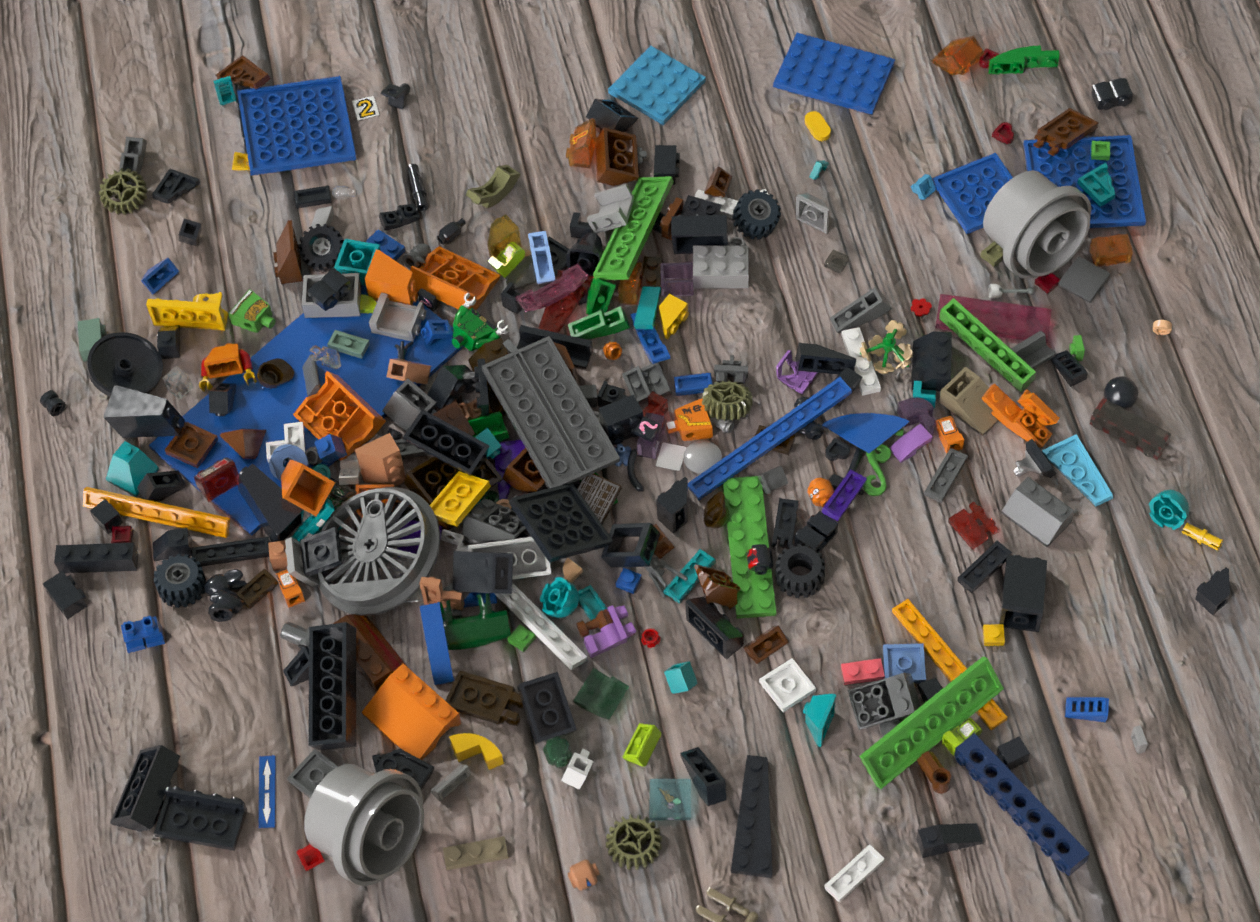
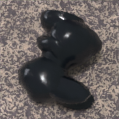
[204,569,247,622]

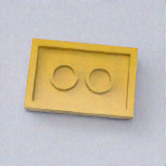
[430,471,491,527]

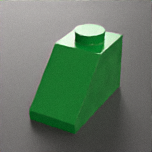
[586,278,616,315]

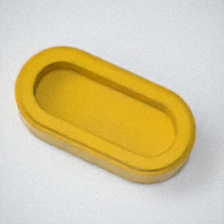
[805,111,831,141]

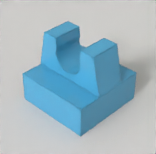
[910,174,936,200]

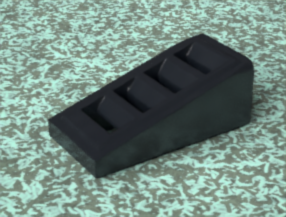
[1050,350,1088,387]

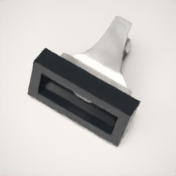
[1013,439,1056,478]

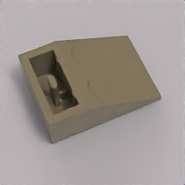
[939,367,998,435]

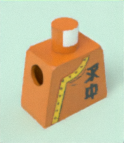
[666,398,713,441]

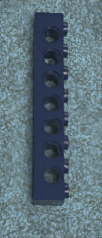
[955,733,1090,876]

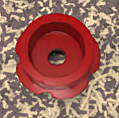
[641,628,661,648]

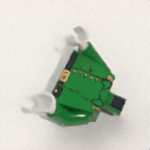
[452,293,510,351]

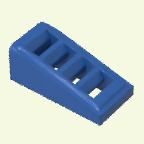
[1065,697,1109,722]

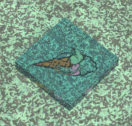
[649,779,691,820]

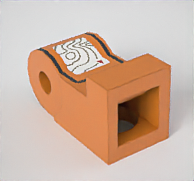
[935,416,964,454]
[276,569,305,608]

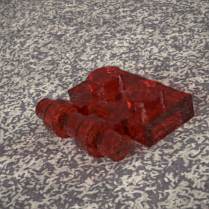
[948,502,999,550]

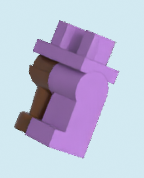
[576,605,636,658]

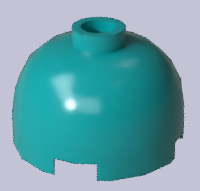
[1149,490,1190,530]
[540,577,579,618]

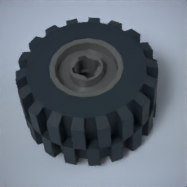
[732,189,781,240]
[153,554,206,608]

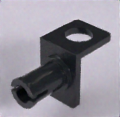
[381,83,411,110]

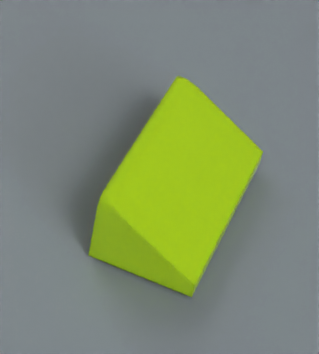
[622,723,662,767]

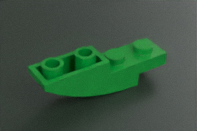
[988,45,1060,74]

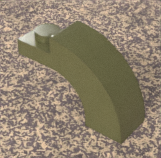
[466,165,521,208]

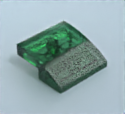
[572,667,629,720]

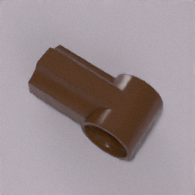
[917,751,951,794]

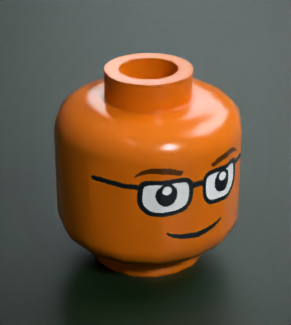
[807,477,835,507]

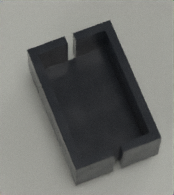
[671,214,728,254]

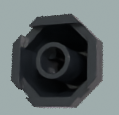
[566,232,603,278]

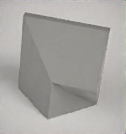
[796,193,830,234]

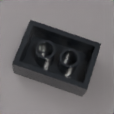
[517,671,577,745]

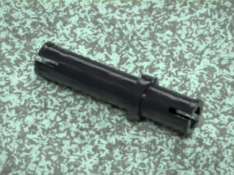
[407,164,429,211]

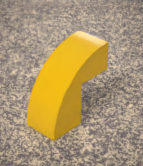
[449,733,504,770]

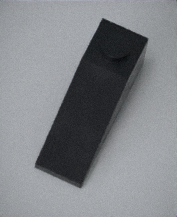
[795,343,856,374]
[680,747,727,806]
[916,823,983,858]

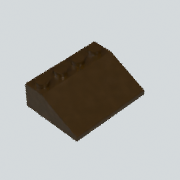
[404,456,503,505]

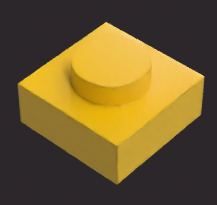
[983,624,1005,646]

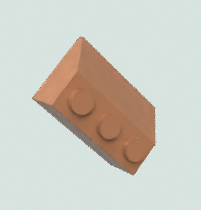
[355,433,406,486]

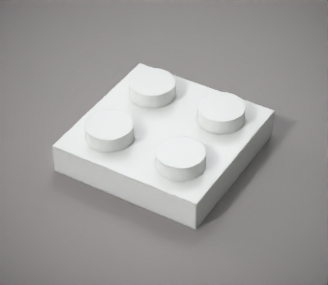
[759,658,816,712]

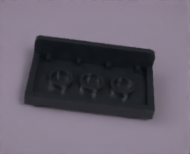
[154,786,247,851]

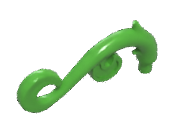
[863,428,904,496]

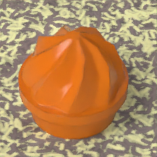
[603,341,622,360]

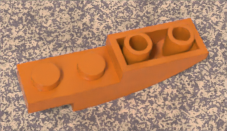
[981,384,1052,448]

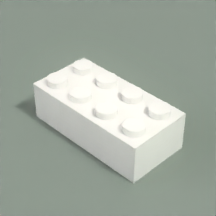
[468,536,552,579]

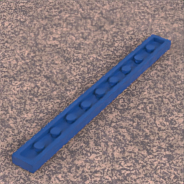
[688,377,852,501]

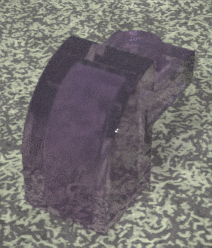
[897,398,936,435]

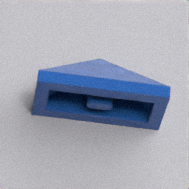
[141,258,180,295]

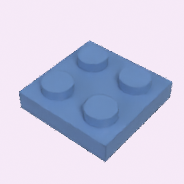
[883,644,926,684]

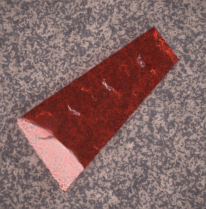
[538,270,594,333]

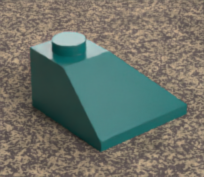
[106,441,159,497]
[803,694,836,747]

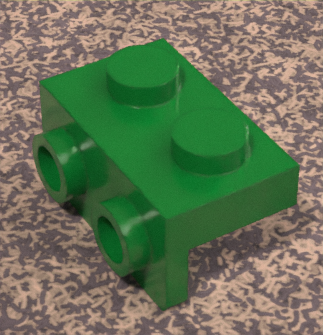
[468,412,509,442]

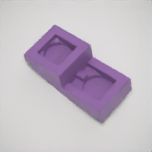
[889,424,933,463]

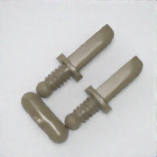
[696,887,758,922]

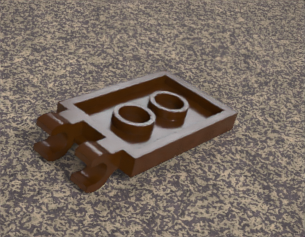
[1033,108,1099,156]

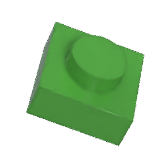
[1091,141,1110,160]
[1069,335,1085,361]
[507,624,536,653]

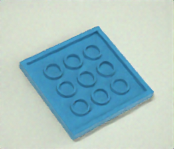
[608,46,706,125]

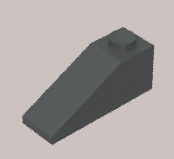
[830,287,892,333]

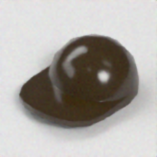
[257,358,294,389]
[704,491,730,529]

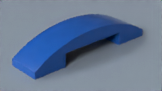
[630,313,671,364]
[420,602,454,685]

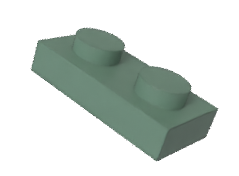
[327,330,370,359]

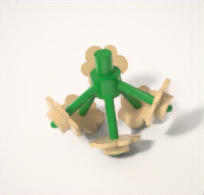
[860,320,913,374]

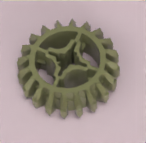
[99,168,148,216]
[702,380,753,421]
[606,814,662,871]

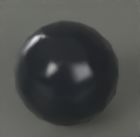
[1104,376,1139,410]

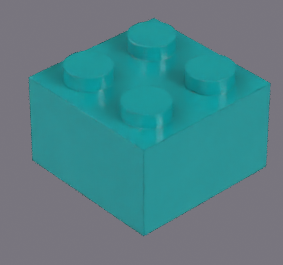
[334,239,381,285]

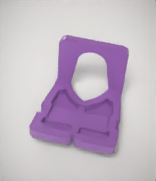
[776,350,818,394]

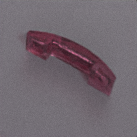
[515,264,588,312]

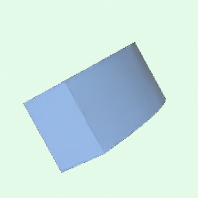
[528,231,555,284]

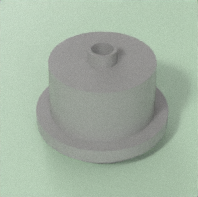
[983,171,1091,279]
[304,764,424,886]

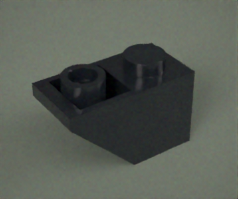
[1195,567,1230,615]

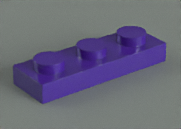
[822,469,867,522]

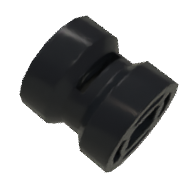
[40,390,66,416]

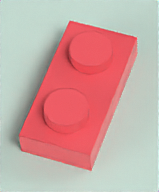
[841,658,885,685]

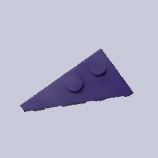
[494,440,525,500]

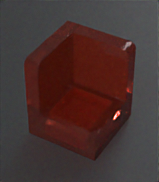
[643,391,668,423]

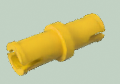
[1182,522,1224,551]

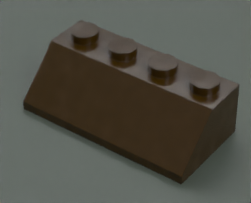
[468,338,508,417]

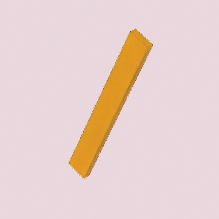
[83,487,230,538]
[892,599,1008,730]

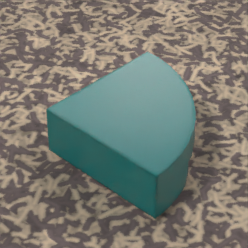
[809,160,829,180]

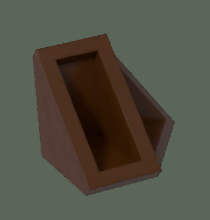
[220,429,266,459]

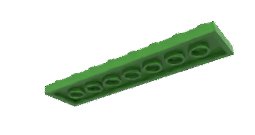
[593,176,674,280]
[723,476,776,619]
[859,656,1004,789]

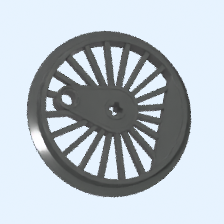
[318,487,440,616]

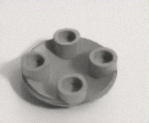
[684,441,722,476]

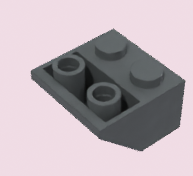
[382,379,436,432]

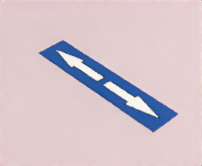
[258,755,275,828]

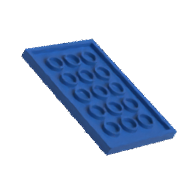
[773,33,895,115]

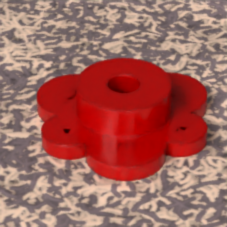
[911,298,932,317]

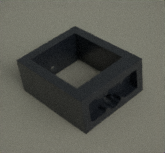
[601,523,661,568]

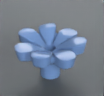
[614,444,631,467]

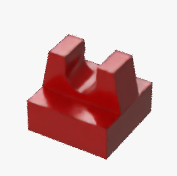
[296,844,324,871]

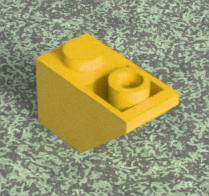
[659,294,689,340]

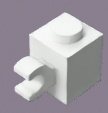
[561,749,593,789]

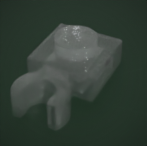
[309,345,341,370]

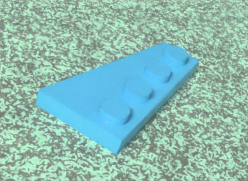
[1042,434,1113,507]

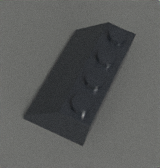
[403,409,489,476]
[110,745,181,832]

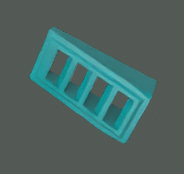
[213,76,237,106]

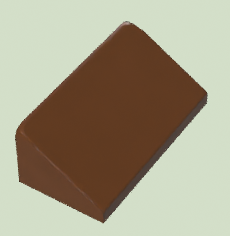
[704,166,733,198]
[743,625,789,664]

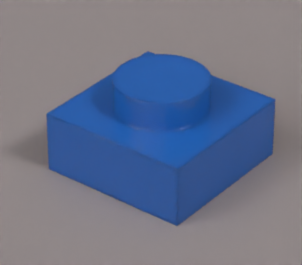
[616,568,642,594]

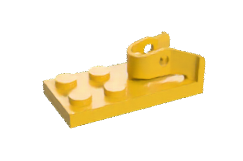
[146,292,229,330]

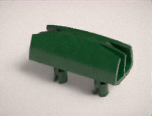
[437,593,511,650]

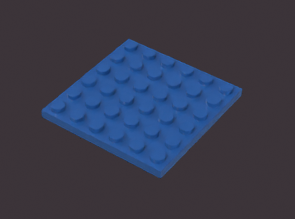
[237,76,356,176]
[1023,135,1146,228]

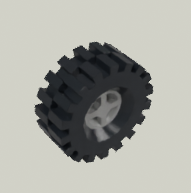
[298,224,344,272]

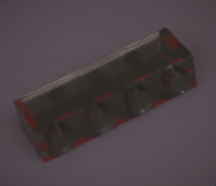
[1090,398,1171,460]

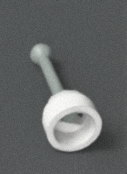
[989,284,1034,299]

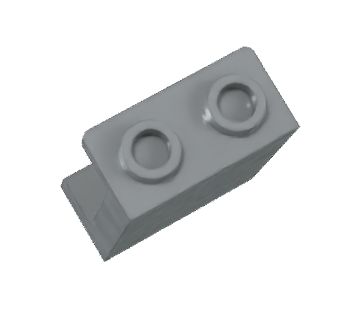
[369,293,426,342]

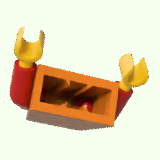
[199,343,257,392]

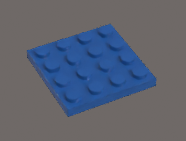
[932,153,1013,234]

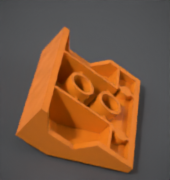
[410,246,501,310]
[293,371,386,461]
[362,664,461,760]

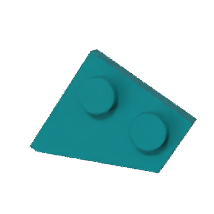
[1077,163,1115,207]

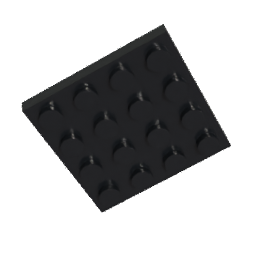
[509,483,613,563]

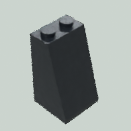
[104,386,185,438]
[238,463,304,542]
[999,555,1047,632]

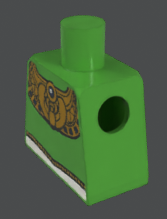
[228,289,276,333]

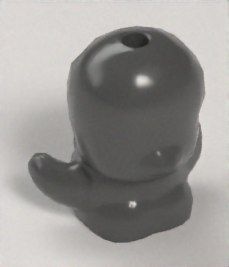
[403,243,431,269]

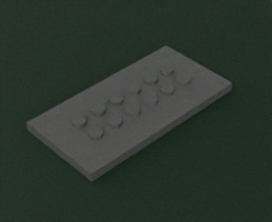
[482,336,620,488]

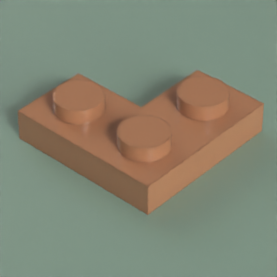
[419,577,464,610]

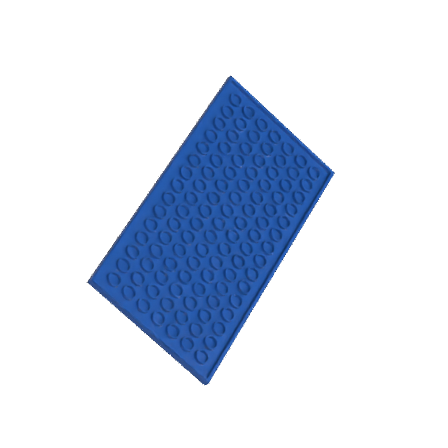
[149,285,464,536]

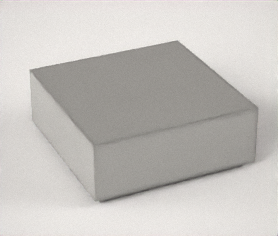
[1131,725,1148,754]

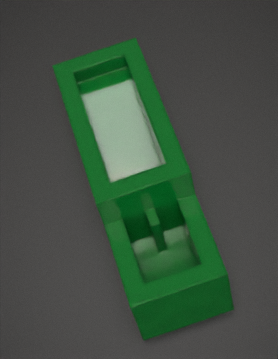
[568,306,630,340]

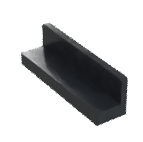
[517,325,593,369]

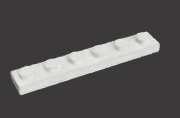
[494,583,587,670]

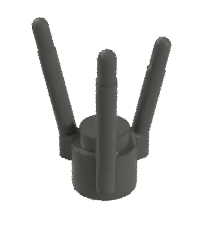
[645,557,688,598]

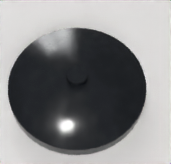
[87,332,163,397]

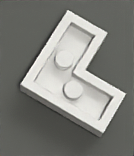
[266,422,306,463]

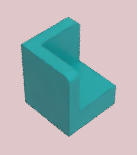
[912,381,936,408]
[664,661,698,694]

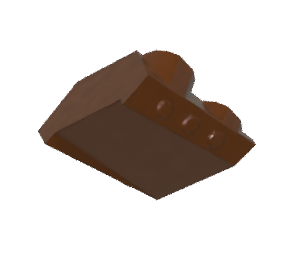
[694,564,741,609]

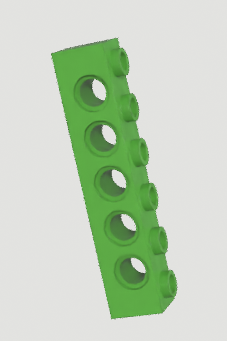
[939,298,1036,392]

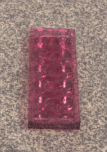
[935,294,1052,344]

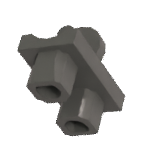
[714,355,749,385]

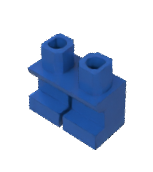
[121,616,165,653]

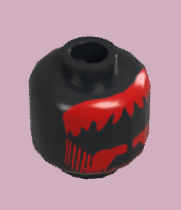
[747,544,773,575]

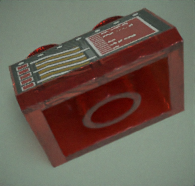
[194,457,239,502]

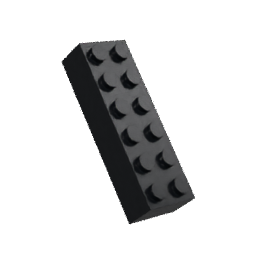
[308,622,356,751]

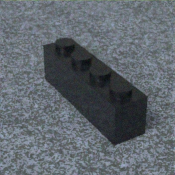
[54,543,138,573]

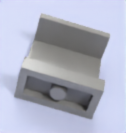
[587,184,634,234]

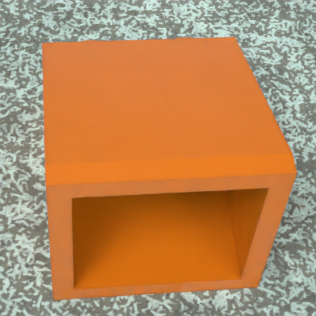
[365,250,418,305]
[281,459,336,517]

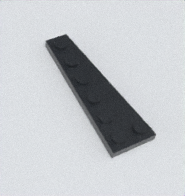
[731,755,772,878]

